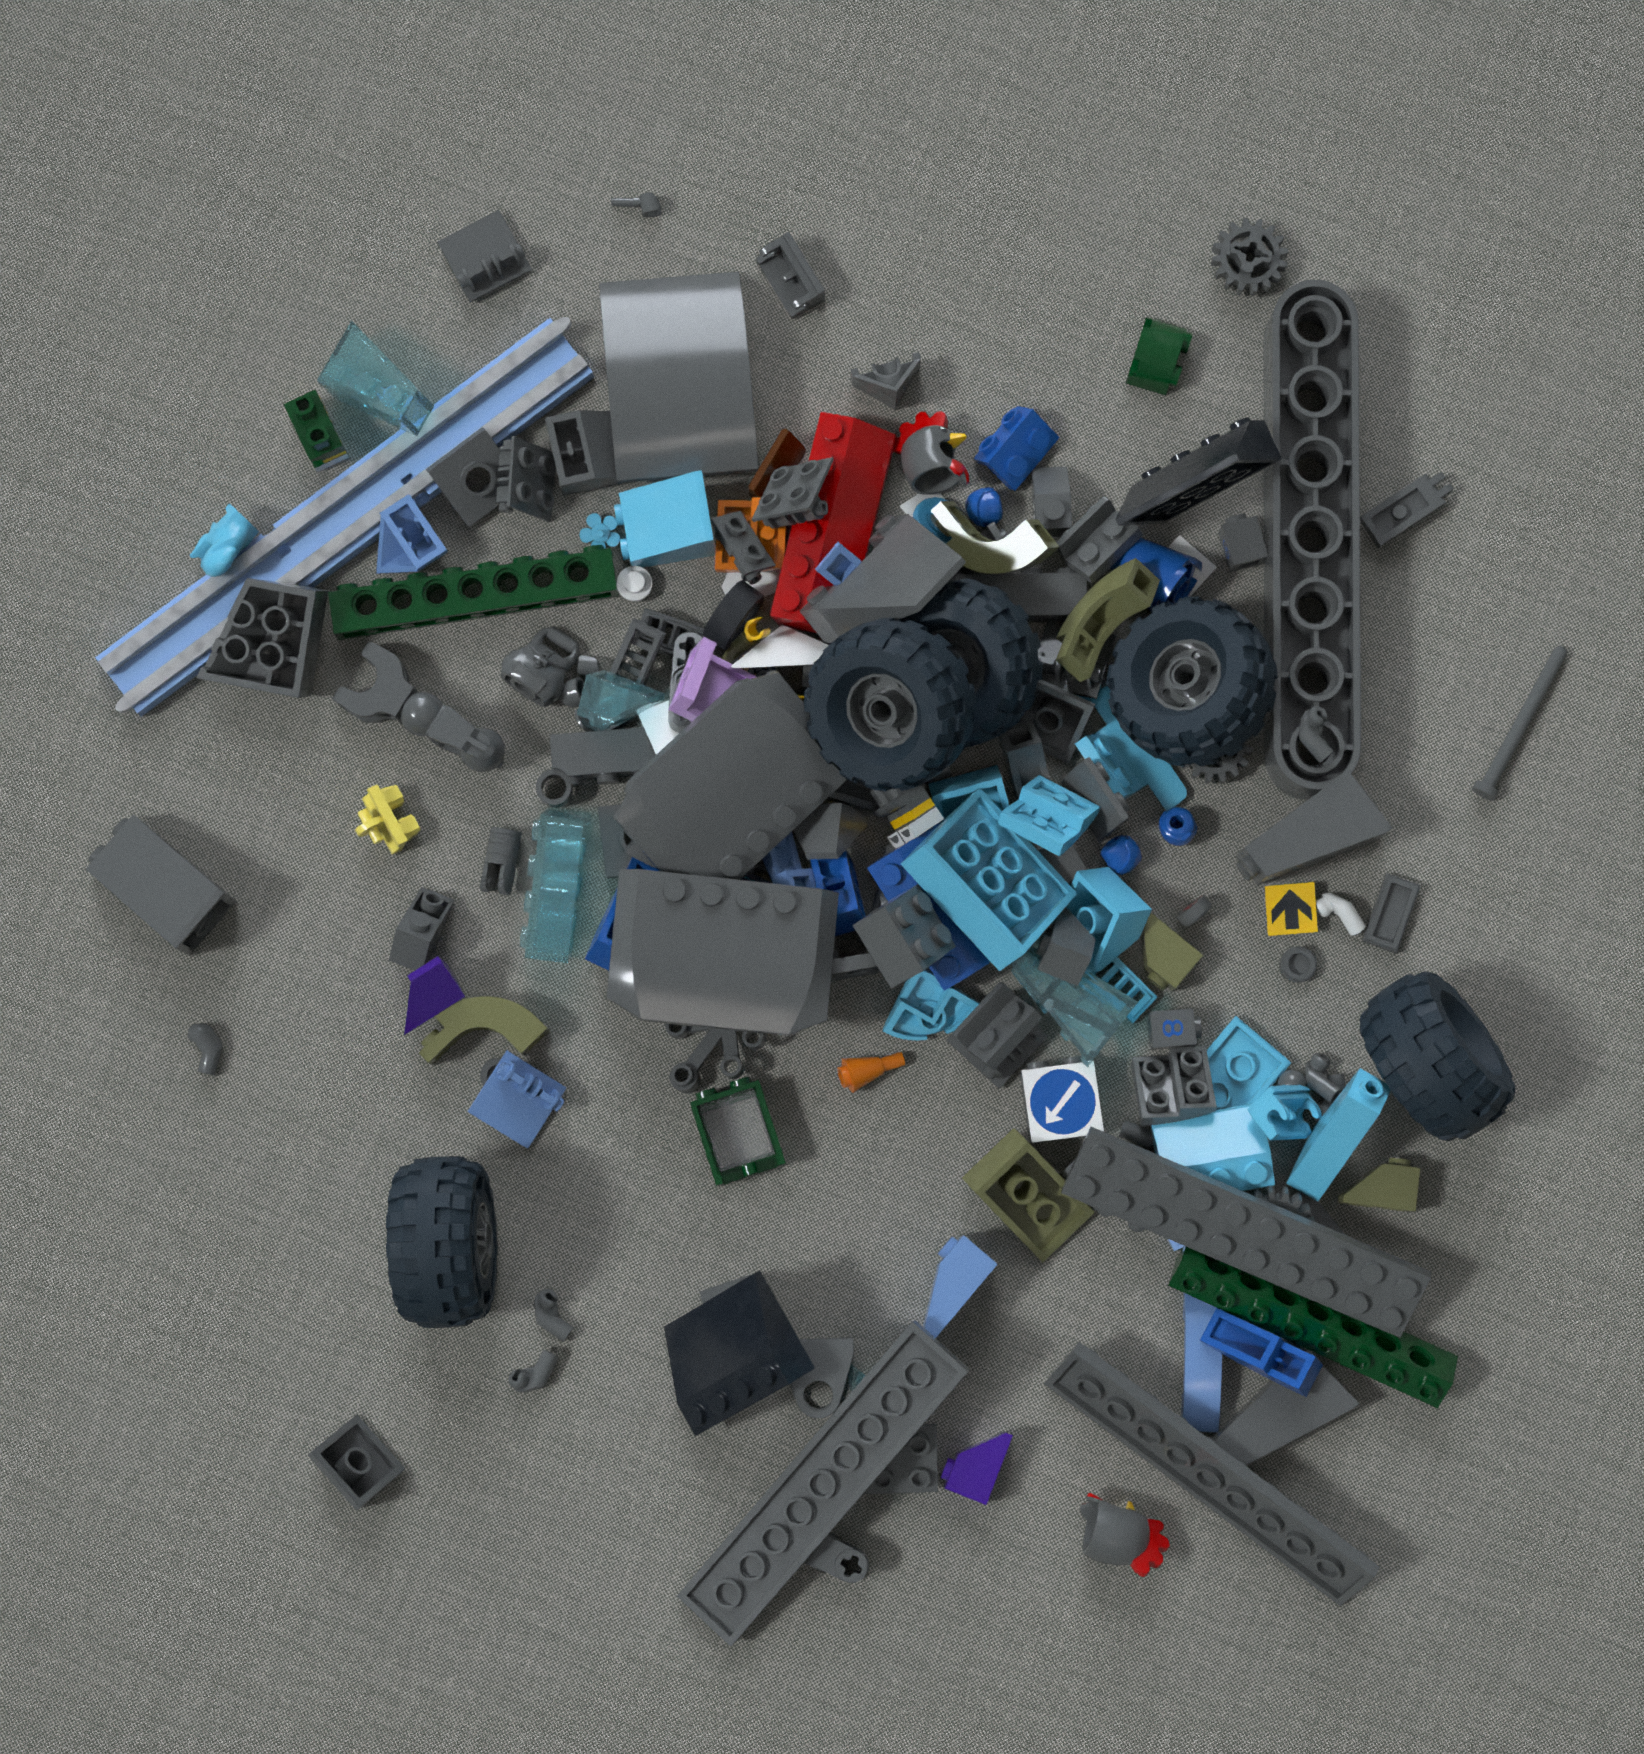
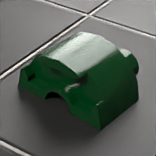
[1126,317,1193,396]

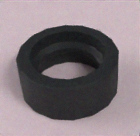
[703,580,765,651]

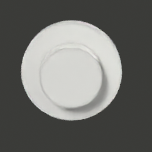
[617,566,652,602]

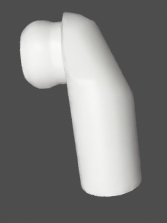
[1316,892,1366,935]

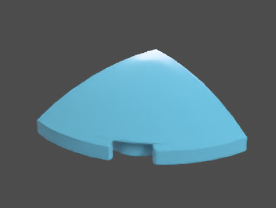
[882,969,980,1041]

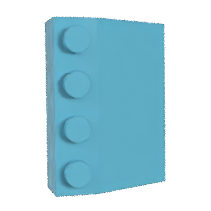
[901,787,1077,971]

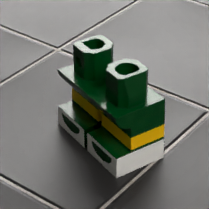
[283,389,349,472]

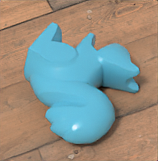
[190,504,259,577]

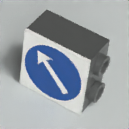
[1020,1056,1104,1144]

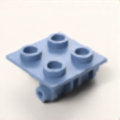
[467,1050,566,1149]

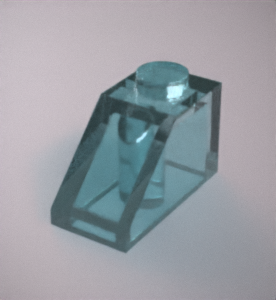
[577,670,665,729]

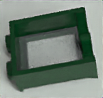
[689,1076,786,1187]

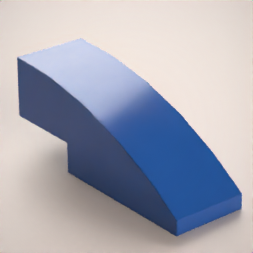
[1200,1308,1323,1397]

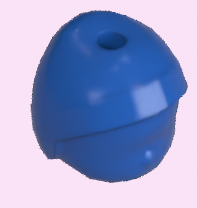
[965,487,1003,527]
[1159,807,1198,846]
[1101,835,1142,875]

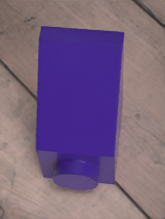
[940,1431,1013,1505]

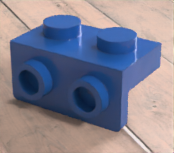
[974,406,1060,491]

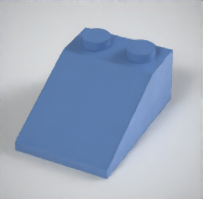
[923,1235,998,1338]

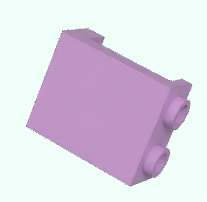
[668,637,756,722]

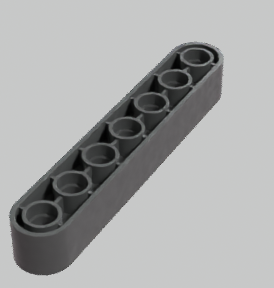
[1263,280,1361,800]

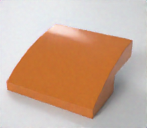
[715,497,787,573]

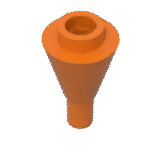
[837,1052,905,1093]

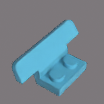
[1075,686,1187,811]

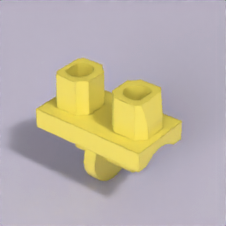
[355,784,420,855]

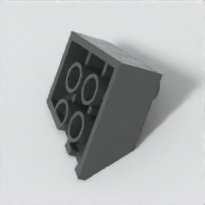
[196,578,328,698]

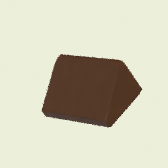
[748,428,806,498]

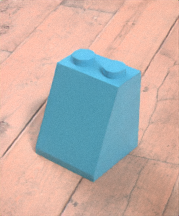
[614,470,716,568]

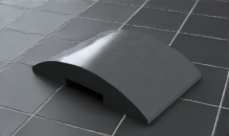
[599,271,758,483]

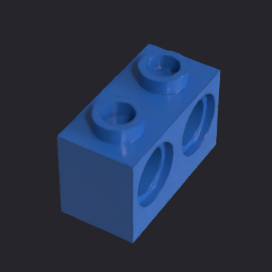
[810,850,866,936]

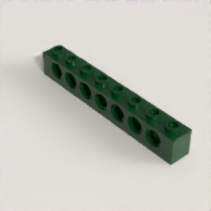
[328,545,619,640]
[1168,1246,1458,1409]

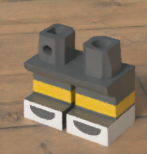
[869,785,944,848]

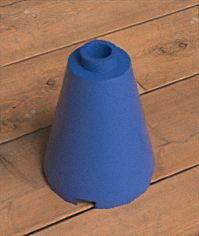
[1110,538,1203,614]

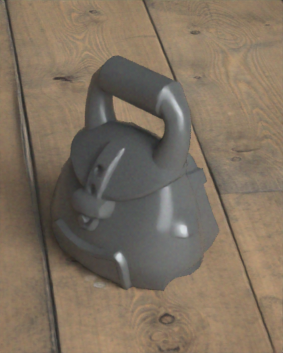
[501,626,580,707]

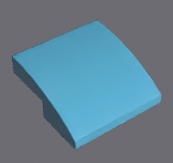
[998,775,1100,856]

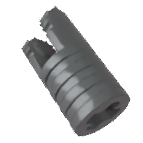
[480,827,522,896]

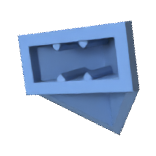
[376,494,448,574]

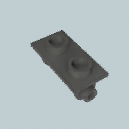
[710,511,776,585]

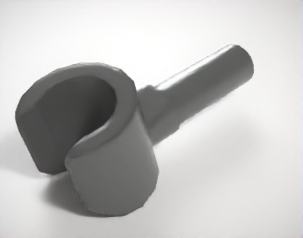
[611,192,661,217]
[577,655,600,706]

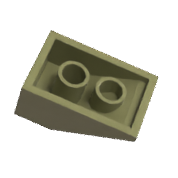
[962,1128,1095,1263]

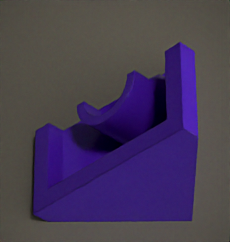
[404,956,465,1035]

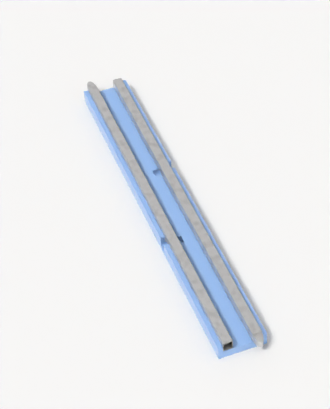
[95,317,594,717]

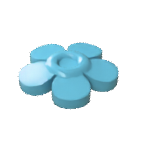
[579,513,620,549]

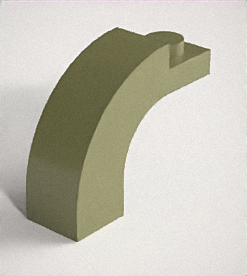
[931,501,1059,574]
[1056,558,1160,682]
[419,996,550,1065]

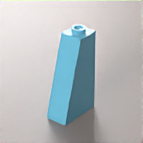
[1286,1068,1391,1202]

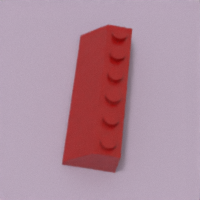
[770,412,897,633]

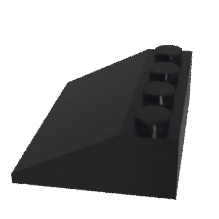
[1116,417,1282,526]
[664,1270,815,1436]

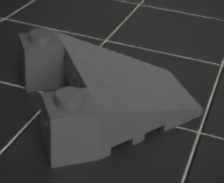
[800,514,966,643]

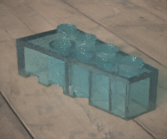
[520,807,591,963]

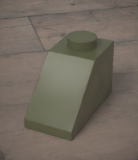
[1141,913,1203,991]
[1338,1158,1420,1212]

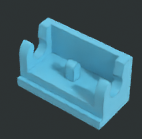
[1247,1085,1322,1141]

